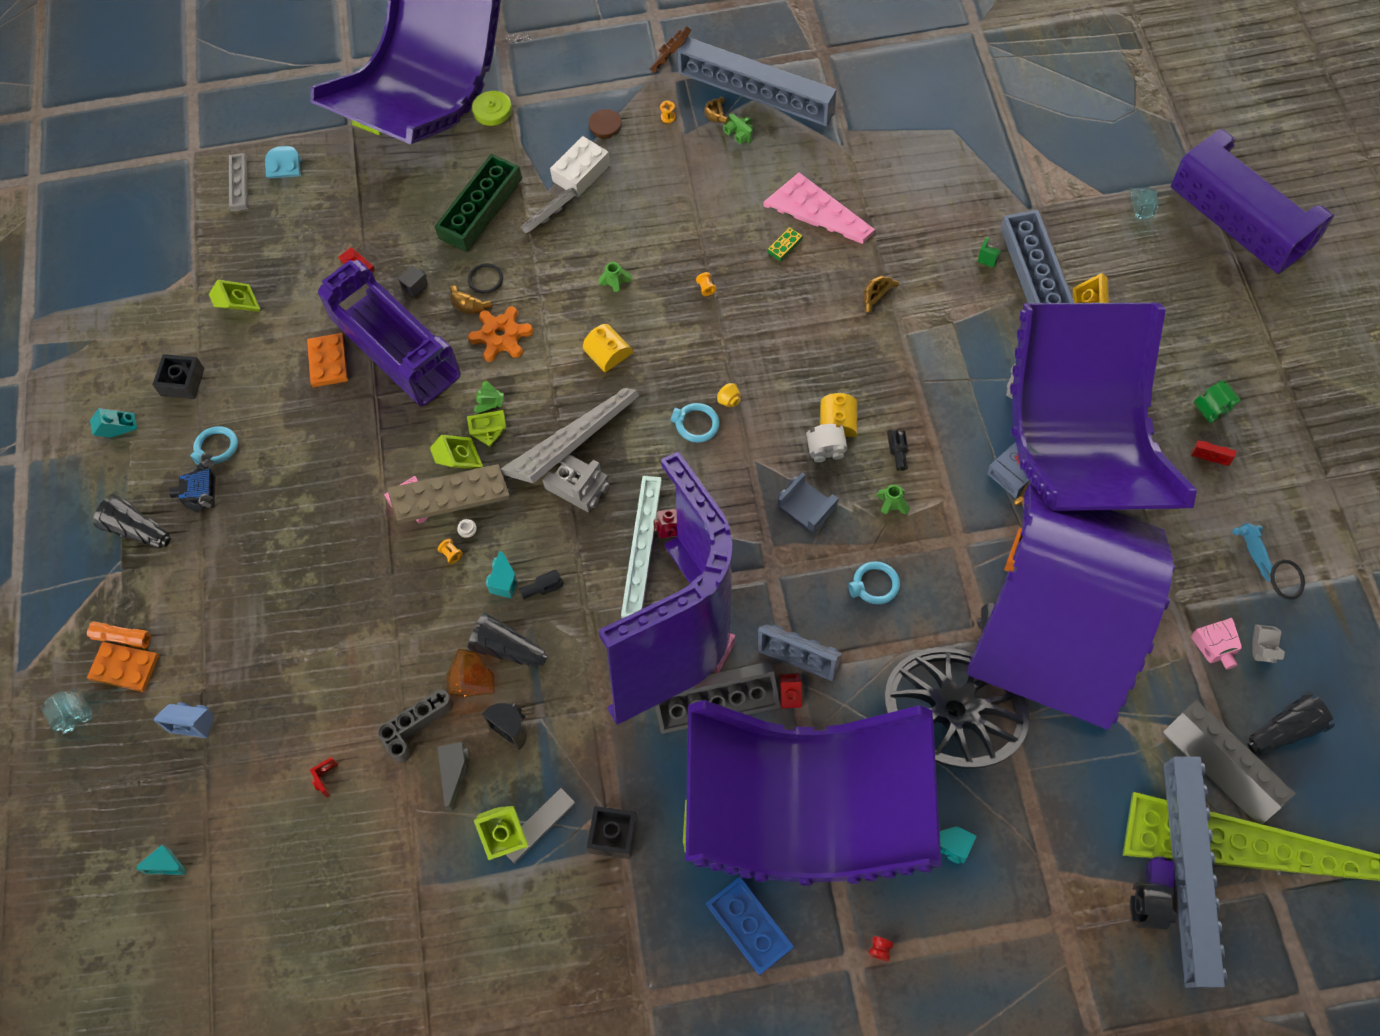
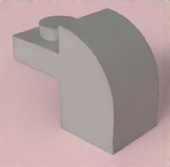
[1252,624,1285,663]

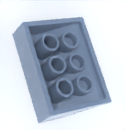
[758,624,842,682]

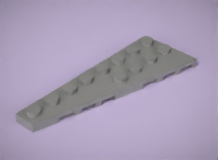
[500,388,639,483]

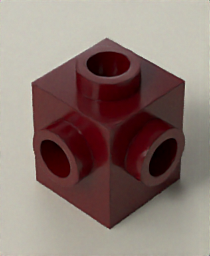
[653,509,677,538]

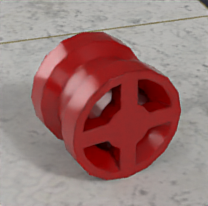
[868,936,894,962]

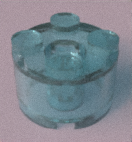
[41,688,92,734]

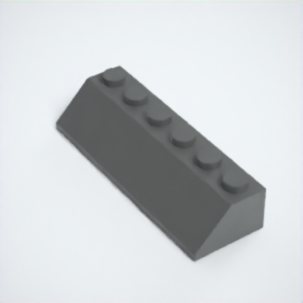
[655,661,780,734]
[1162,700,1296,825]

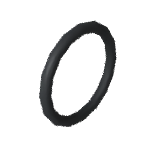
[468,263,503,294]
[1270,559,1305,600]

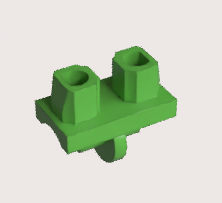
[724,113,754,144]

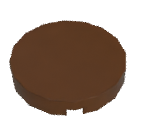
[588,109,622,139]

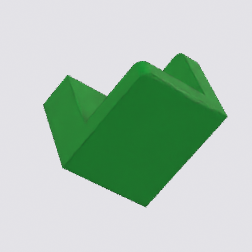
[977,237,1001,268]

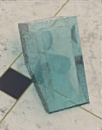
[1130,187,1159,218]

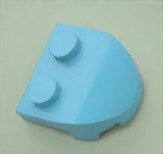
[265,146,302,179]

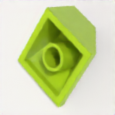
[209,280,260,312]
[430,435,483,469]
[474,806,529,860]

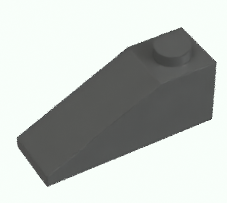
[437,742,470,812]

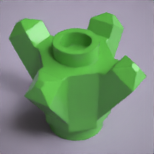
[599,262,632,292]
[474,381,504,413]
[876,485,910,514]

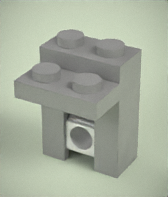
[543,454,610,513]

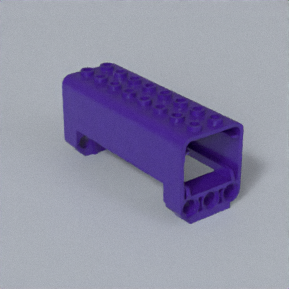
[1171,129,1335,274]
[318,260,461,407]

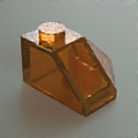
[446,649,494,697]

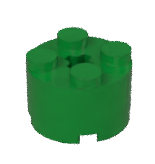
[1193,380,1241,424]

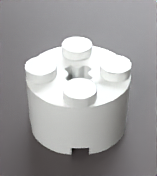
[806,424,847,462]

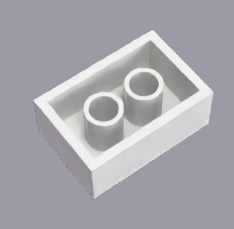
[550,136,610,197]

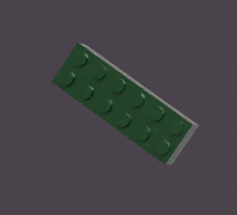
[434,153,522,252]

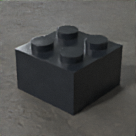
[152,354,205,399]
[587,806,638,860]

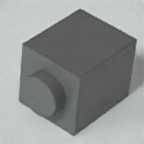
[398,265,428,298]

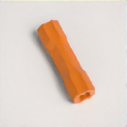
[87,621,151,649]

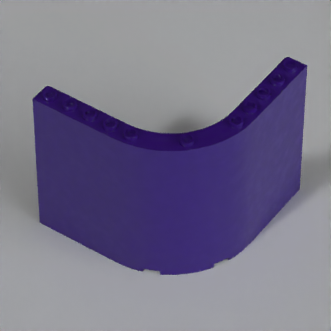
[310,0,501,144]
[1010,303,1197,511]
[599,451,733,725]
[967,482,1175,730]
[685,700,942,886]

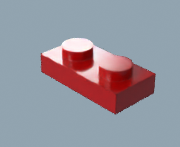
[338,247,375,272]
[1191,441,1236,466]

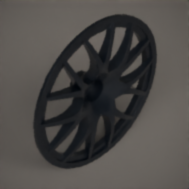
[884,648,1029,769]

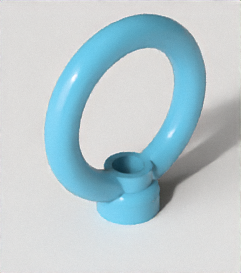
[671,403,720,443]
[190,426,238,465]
[848,562,900,604]

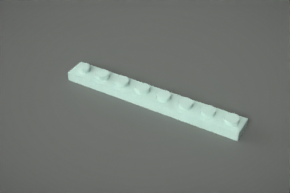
[621,476,662,618]

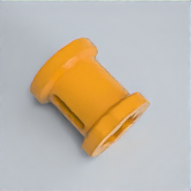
[660,101,676,123]
[696,272,716,296]
[438,539,463,564]

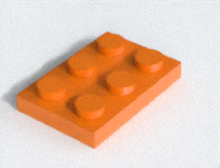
[307,333,348,387]
[87,642,159,692]

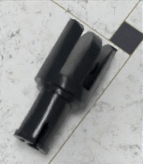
[887,430,909,471]
[519,570,564,599]

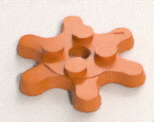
[468,306,534,362]

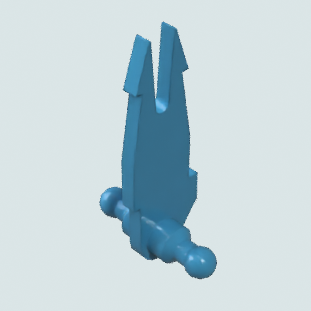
[1232,523,1276,582]

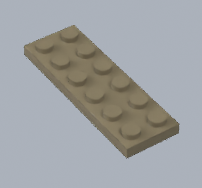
[388,464,509,524]

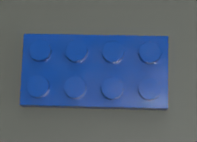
[706,877,794,976]

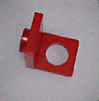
[780,673,802,708]
[310,757,338,798]

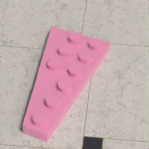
[763,173,875,244]

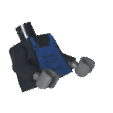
[169,453,216,513]

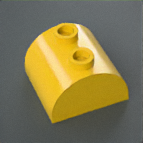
[1072,273,1109,303]
[583,324,633,373]
[820,393,857,437]

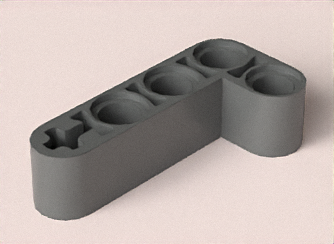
[378,690,453,763]

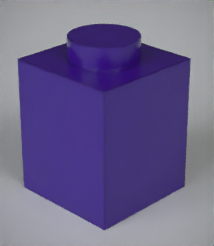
[1146,857,1174,889]

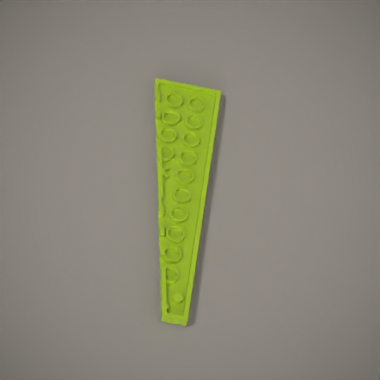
[1122,792,1380,881]

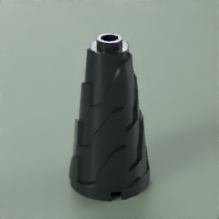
[93,494,171,548]
[467,612,548,668]
[1247,691,1335,755]

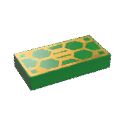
[767,227,803,261]

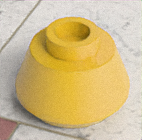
[717,383,741,407]

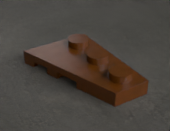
[650,26,692,74]

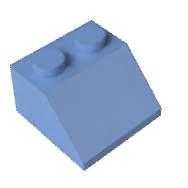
[154,702,214,738]

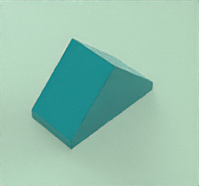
[136,845,186,875]

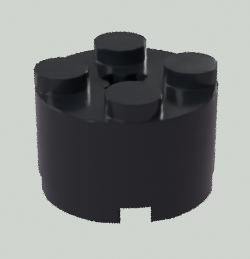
[1130,882,1176,930]

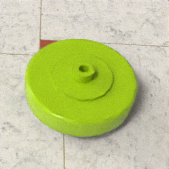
[472,91,512,126]

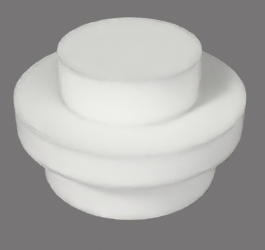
[457,519,477,538]

